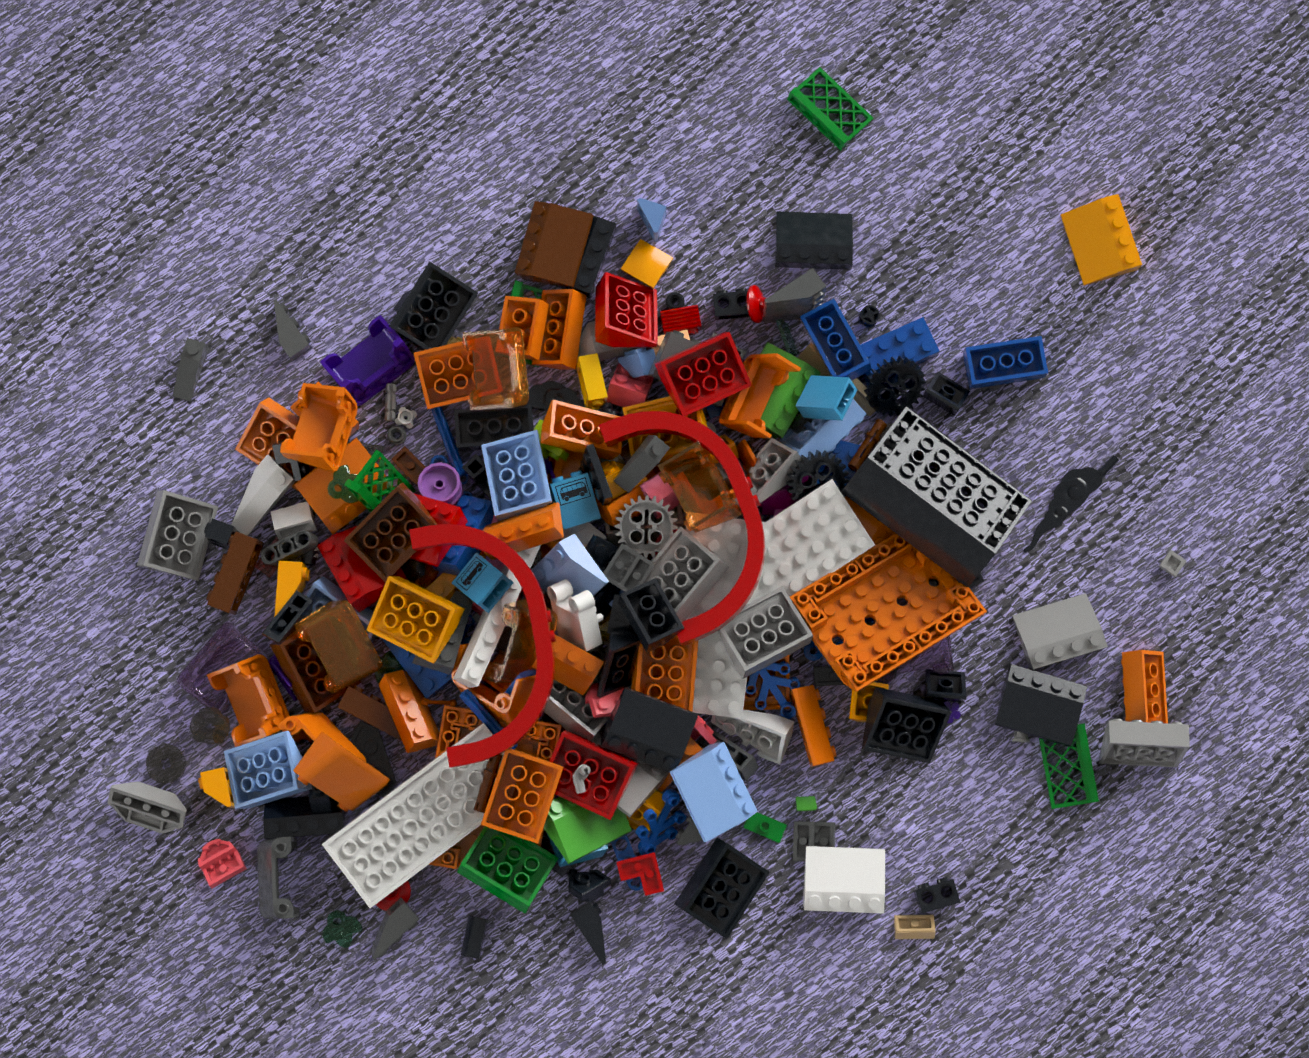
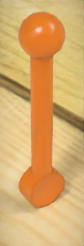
[421,698,457,706]

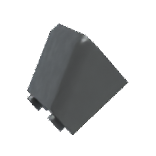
[257,837,300,919]

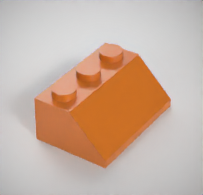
[495,296,549,361]
[531,634,604,695]

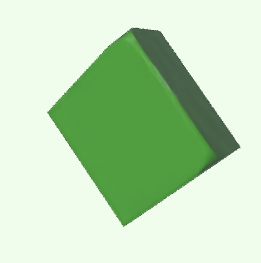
[795,796,817,812]

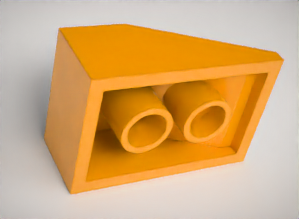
[274,561,310,617]

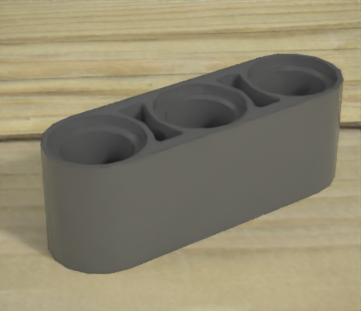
[261,530,318,567]

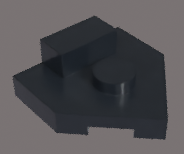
[568,869,611,903]

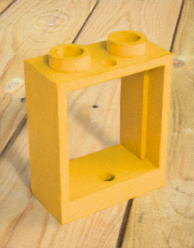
[576,353,608,411]

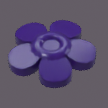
[943,701,961,723]

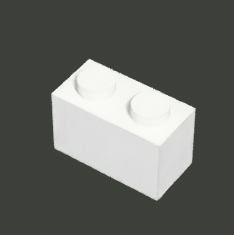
[271,502,317,541]

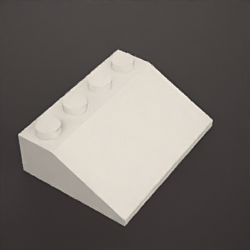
[803,846,885,914]

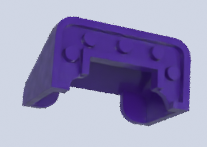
[320,315,415,406]

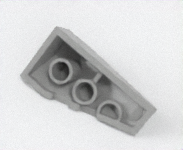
[734,438,802,507]

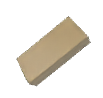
[894,915,935,939]

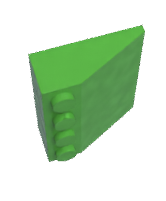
[760,342,821,438]
[544,796,632,864]

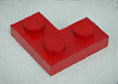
[616,852,664,896]

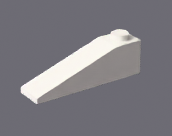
[231,454,296,536]
[711,710,794,764]

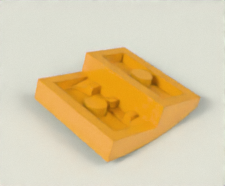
[621,239,673,289]

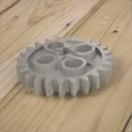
[614,495,678,558]

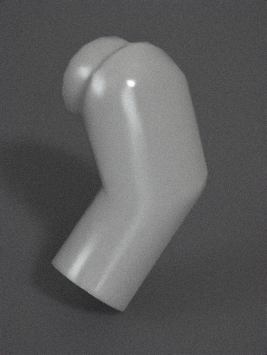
[572,764,591,794]

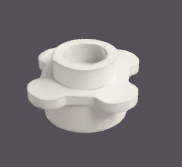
[395,407,417,429]

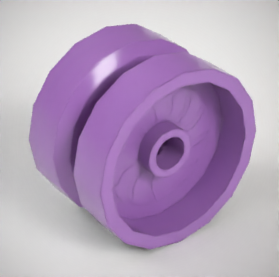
[418,462,464,506]

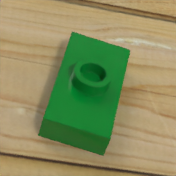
[743,812,787,843]

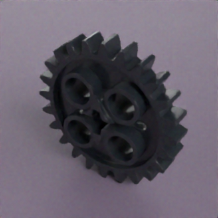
[864,356,926,417]
[786,450,850,503]

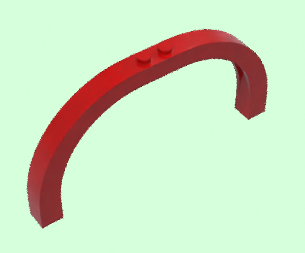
[599,411,765,646]
[409,524,556,768]

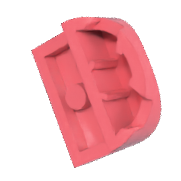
[585,683,624,718]
[690,715,717,744]
[198,839,247,888]

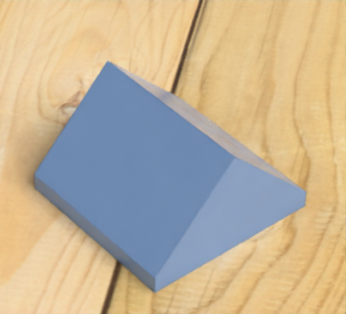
[637,198,666,243]

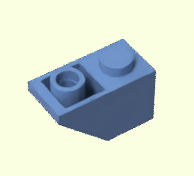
[618,347,656,378]

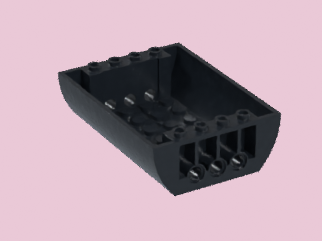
[842,406,1032,587]

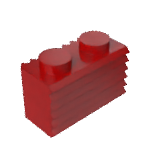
[660,305,702,335]

